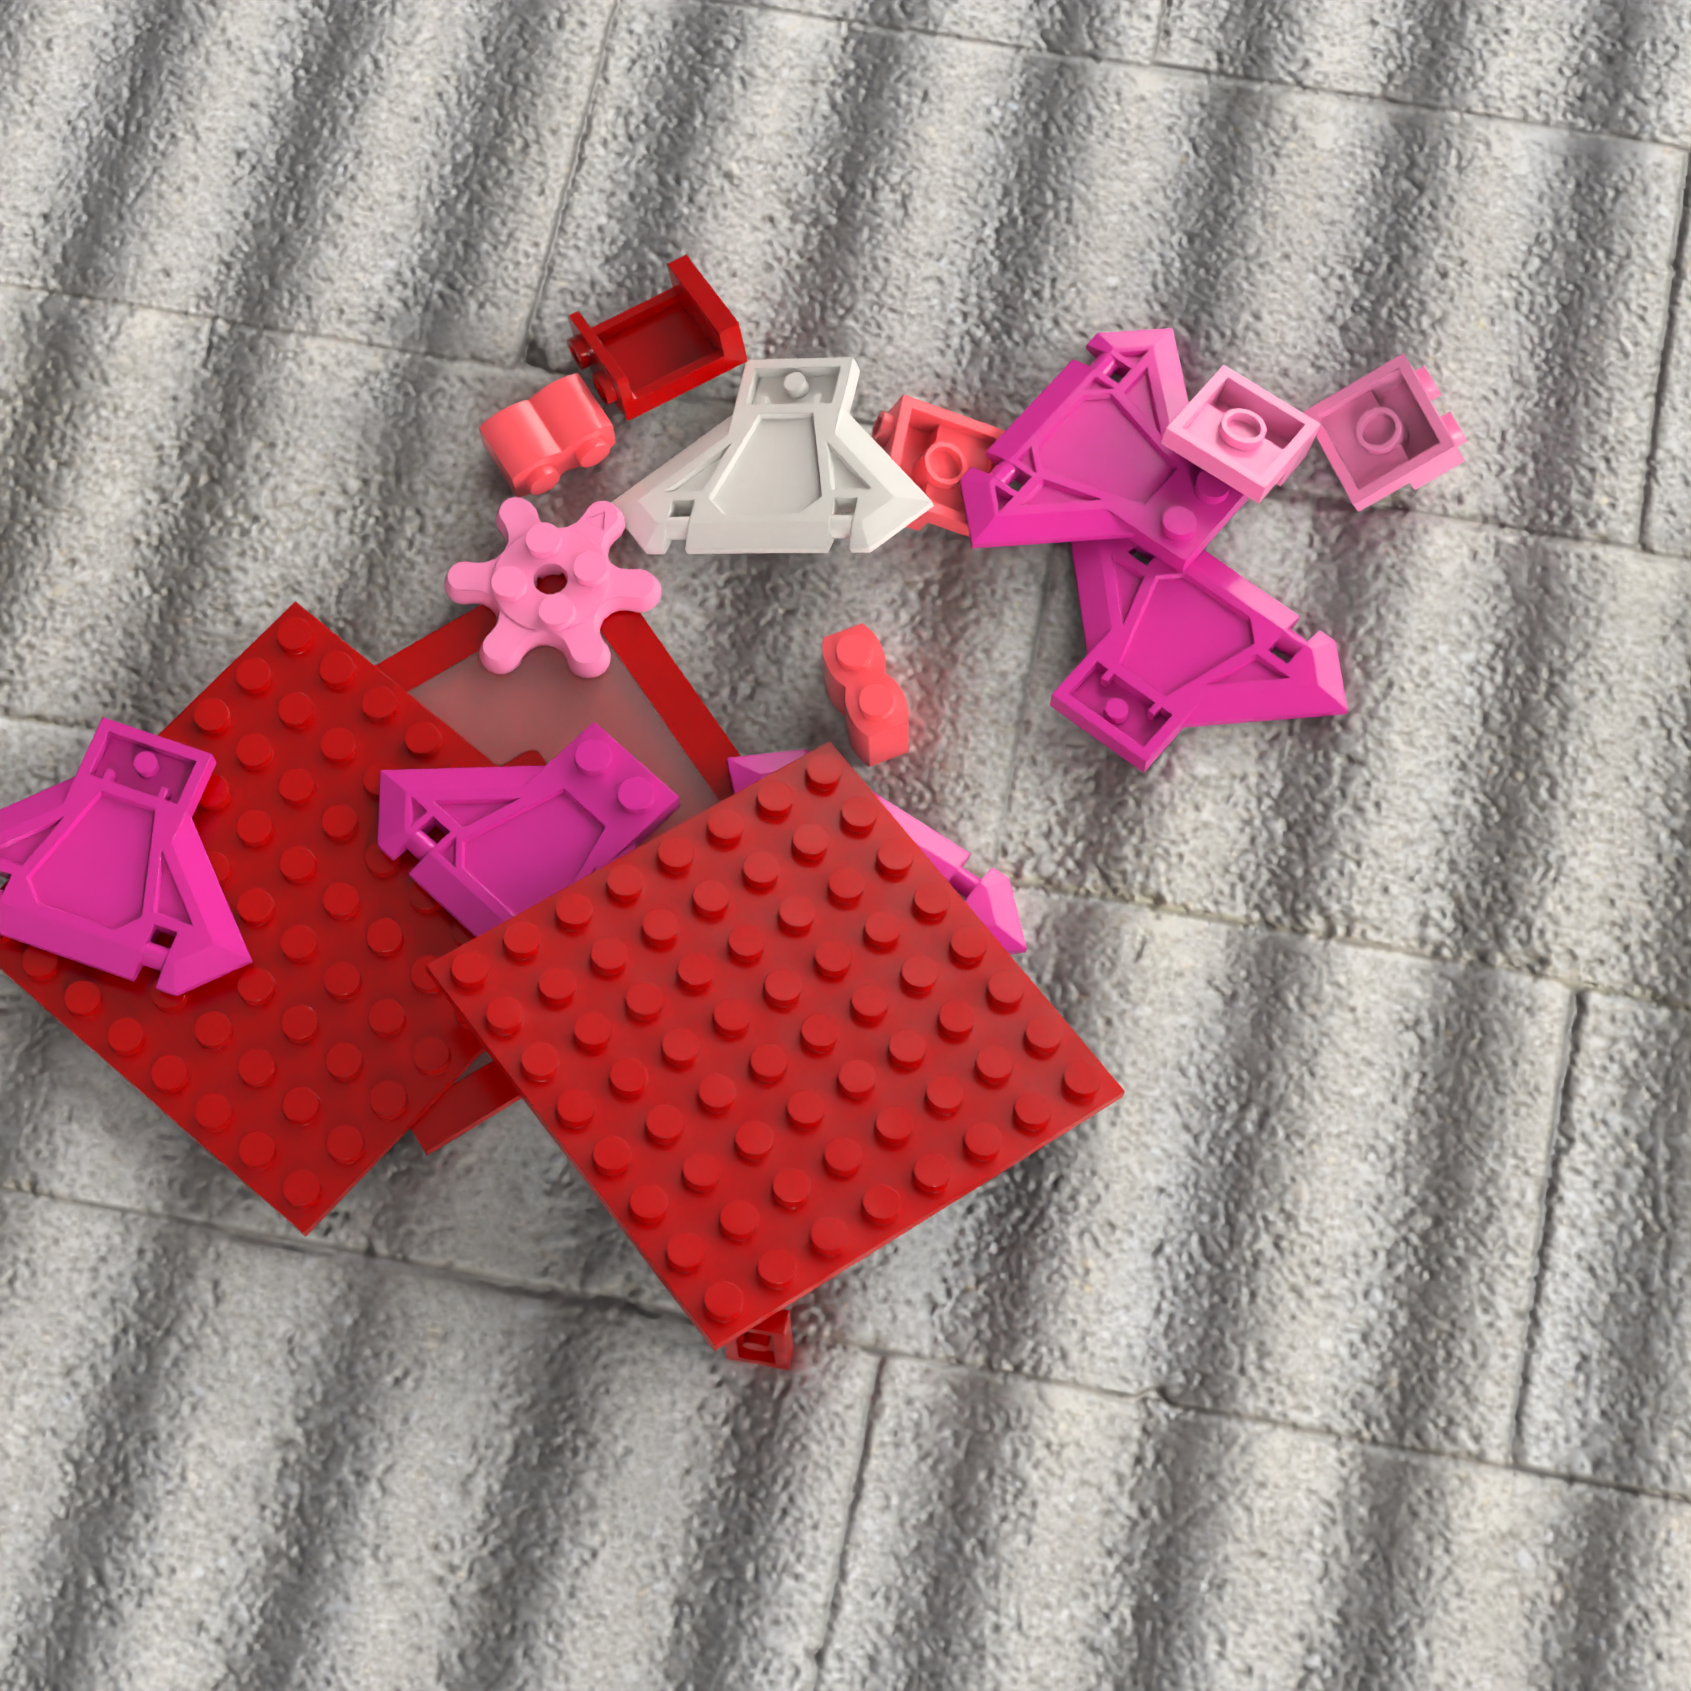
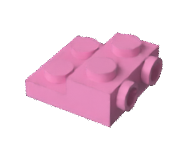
[1303,353,1467,512]
[1161,365,1320,504]

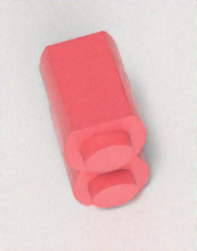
[479,373,616,497]
[822,623,909,767]

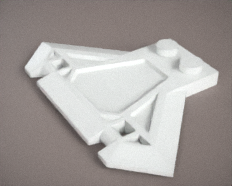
[611,357,934,554]

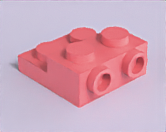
[871,394,1005,537]

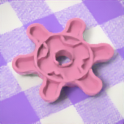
[444,497,662,678]

